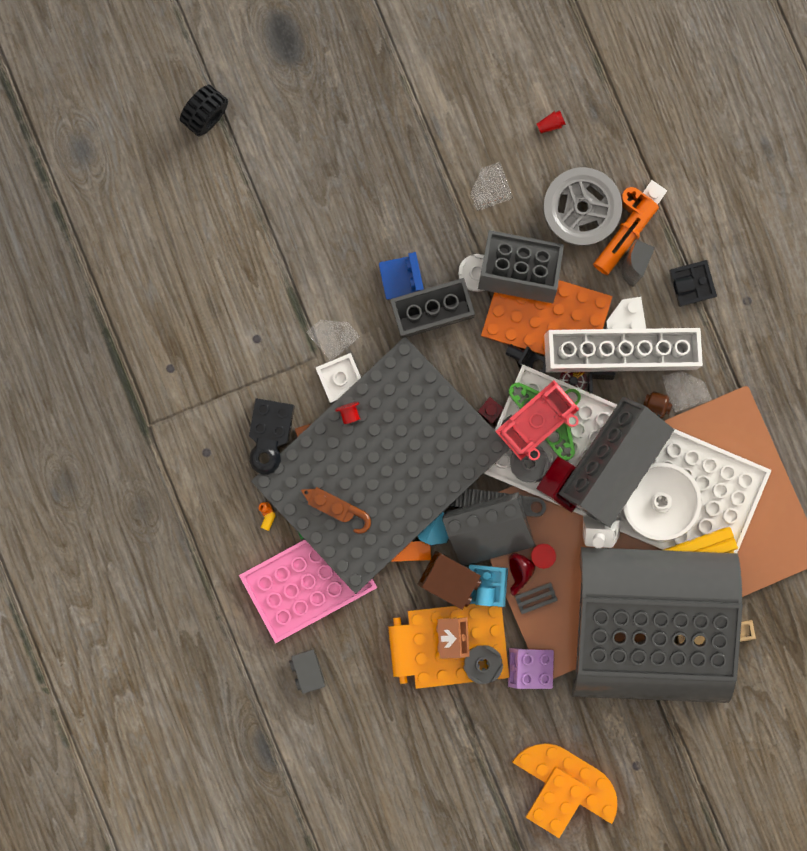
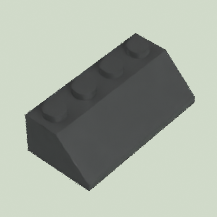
[390,278,475,339]

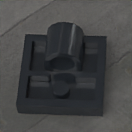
[669,260,717,307]

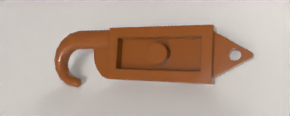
[301,487,371,534]

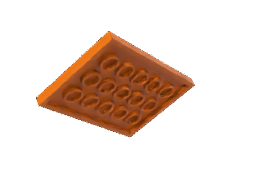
[481,280,613,356]

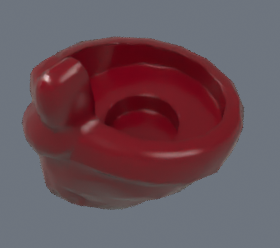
[509,553,535,596]

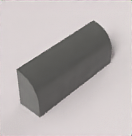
[621,240,655,287]

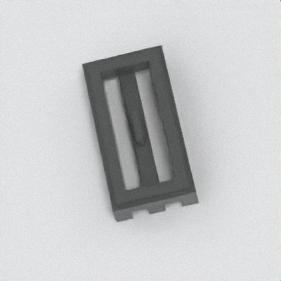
[515,582,558,614]

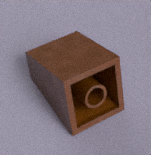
[418,551,481,610]

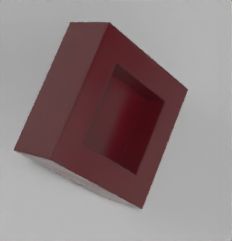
[478,397,504,424]

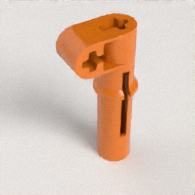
[593,187,659,276]

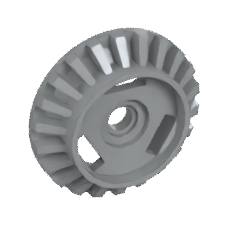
[543,167,622,246]

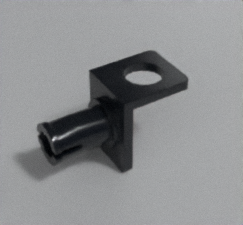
[506,344,546,374]
[588,371,615,394]

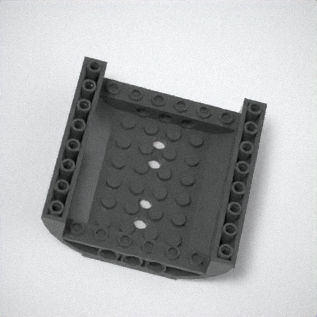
[572,547,743,703]

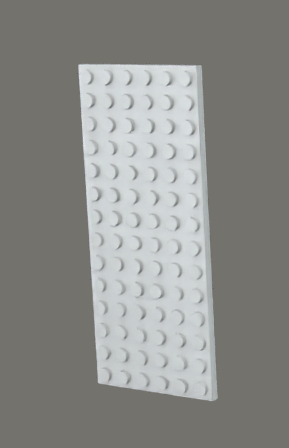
[484,365,771,553]

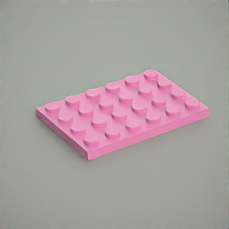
[239,540,377,643]

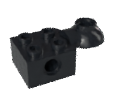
[249,398,295,474]

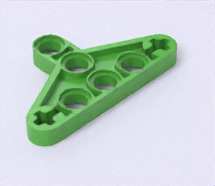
[509,382,581,461]

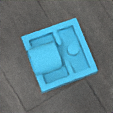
[469,564,508,607]

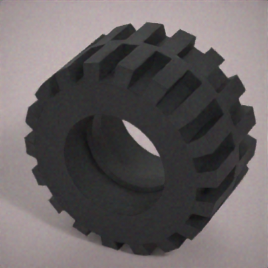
[180,84,228,136]

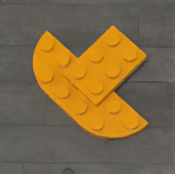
[512,743,617,838]

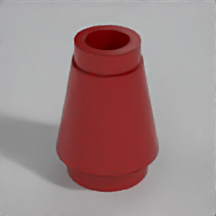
[536,111,566,134]

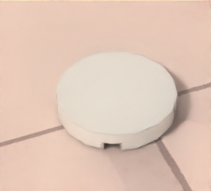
[458,254,485,292]

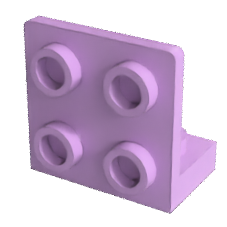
[508,648,554,689]

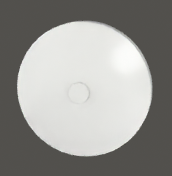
[623,463,701,541]

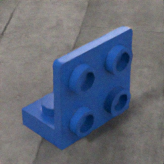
[379,252,424,300]

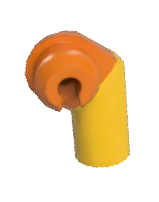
[258,502,276,531]

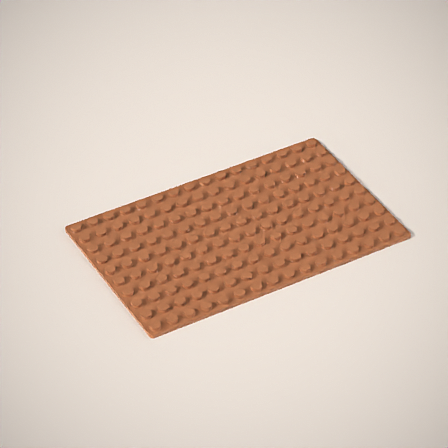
[490,386,807,679]

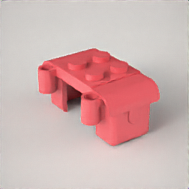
[495,380,579,461]

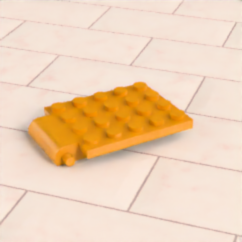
[388,604,509,689]

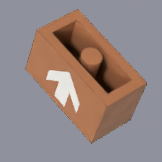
[436,617,470,659]

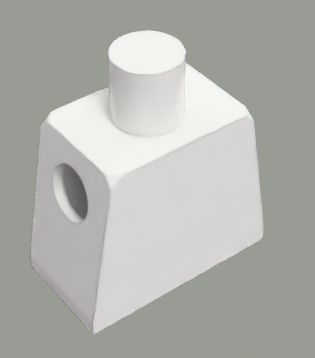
[582,516,620,548]

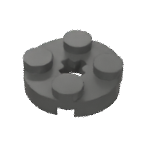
[510,446,549,482]
[463,645,503,684]

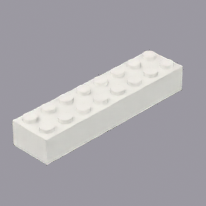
[544,328,703,372]

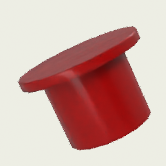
[335,402,360,424]
[531,544,556,569]

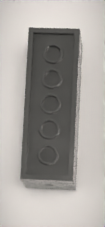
[559,397,675,528]

